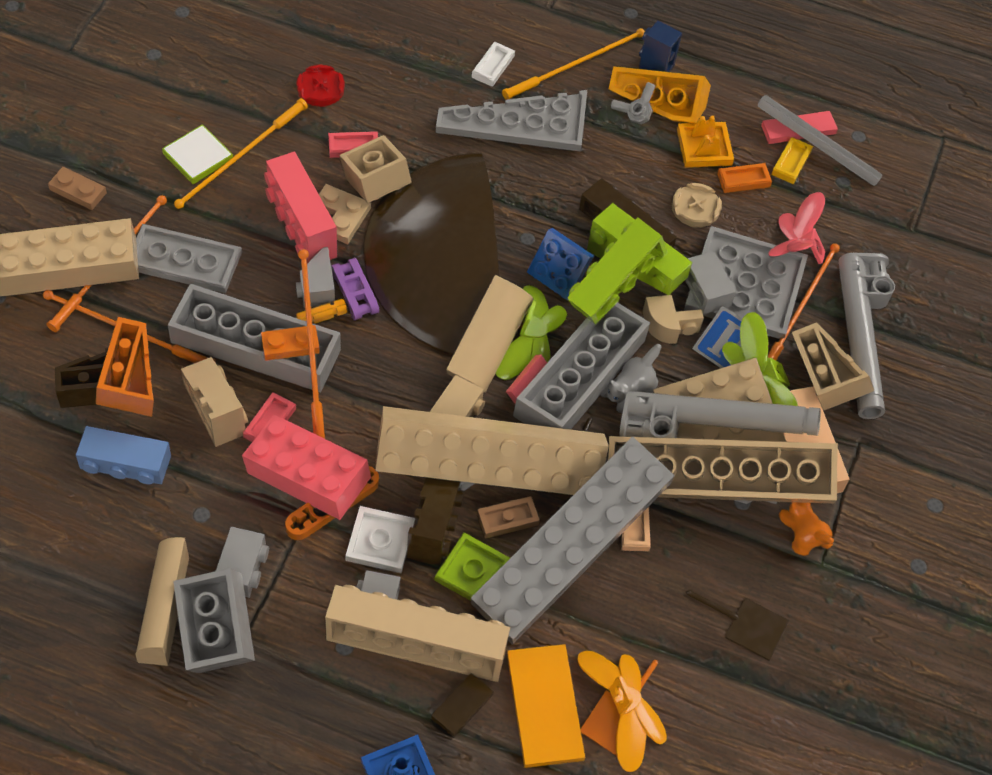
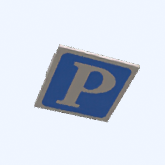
[692,306,742,368]

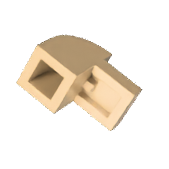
[643,295,704,344]

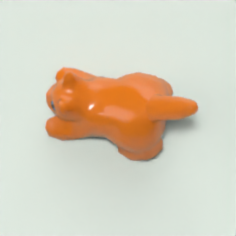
[779,502,834,556]

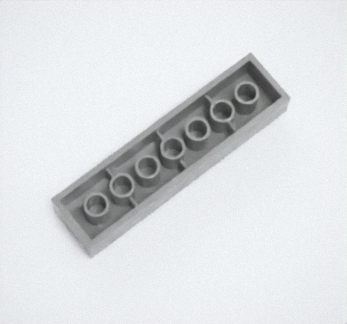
[471,436,675,645]

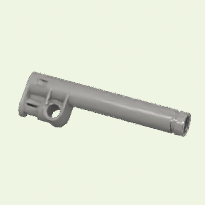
[838,253,895,419]
[620,391,821,438]

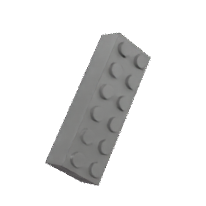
[168,283,341,393]
[513,303,650,430]

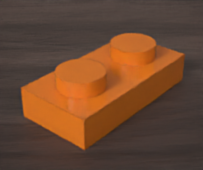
[261,325,320,361]

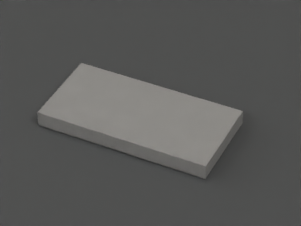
[136,224,242,293]

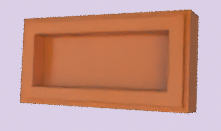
[717,163,772,193]

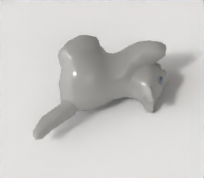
[600,344,661,413]

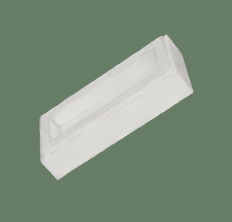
[472,42,515,87]

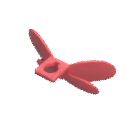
[768,192,825,264]

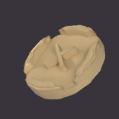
[672,183,722,228]

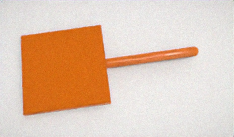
[580,660,658,756]

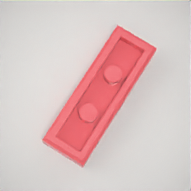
[761,111,838,144]

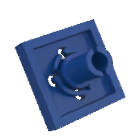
[527,228,594,300]
[361,735,435,775]

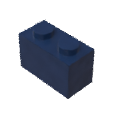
[639,20,682,72]

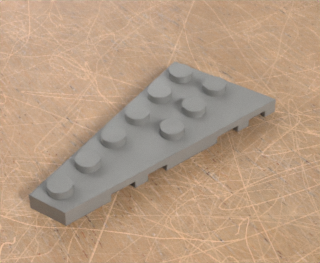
[436,90,587,151]

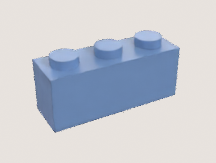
[76,426,171,484]

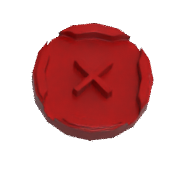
[296,65,345,107]

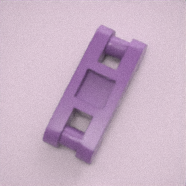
[331,258,379,320]

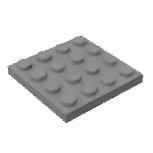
[684,226,808,339]

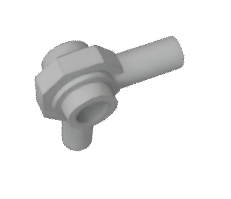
[611,82,656,124]

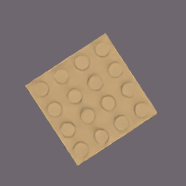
[653,358,786,442]

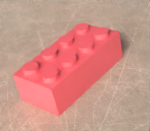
[264,151,337,264]
[242,414,371,520]

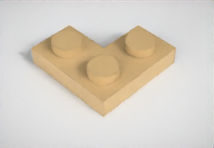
[319,184,371,244]

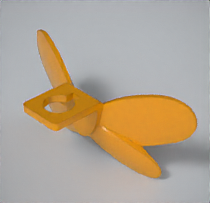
[577,651,667,772]

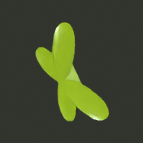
[495,285,567,380]
[722,312,798,406]

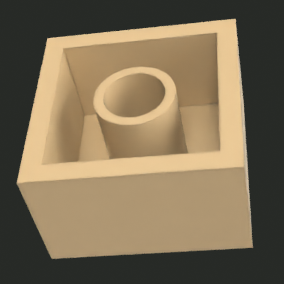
[340,135,412,203]

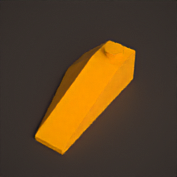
[609,66,711,124]

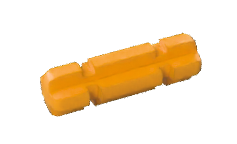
[296,299,347,324]

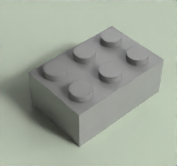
[173,568,255,673]

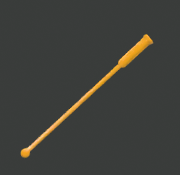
[502,28,645,100]
[174,98,308,209]

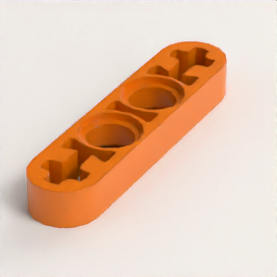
[285,466,379,540]

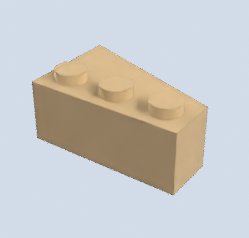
[792,322,874,410]
[181,357,248,447]

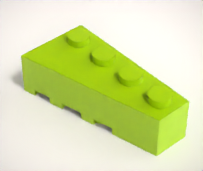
[587,203,692,295]
[567,217,668,324]

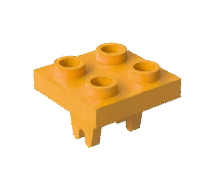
[677,116,734,168]

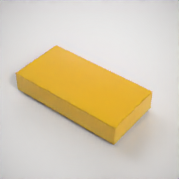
[771,137,813,184]

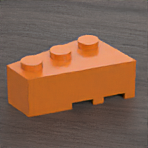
[96,317,154,417]

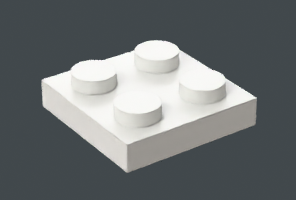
[345,506,415,573]

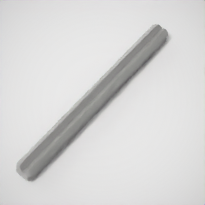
[758,95,882,186]

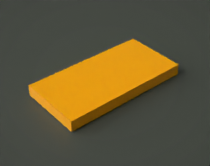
[507,644,585,768]

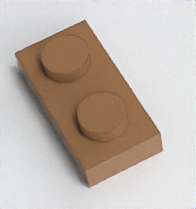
[48,167,107,210]
[477,496,540,539]

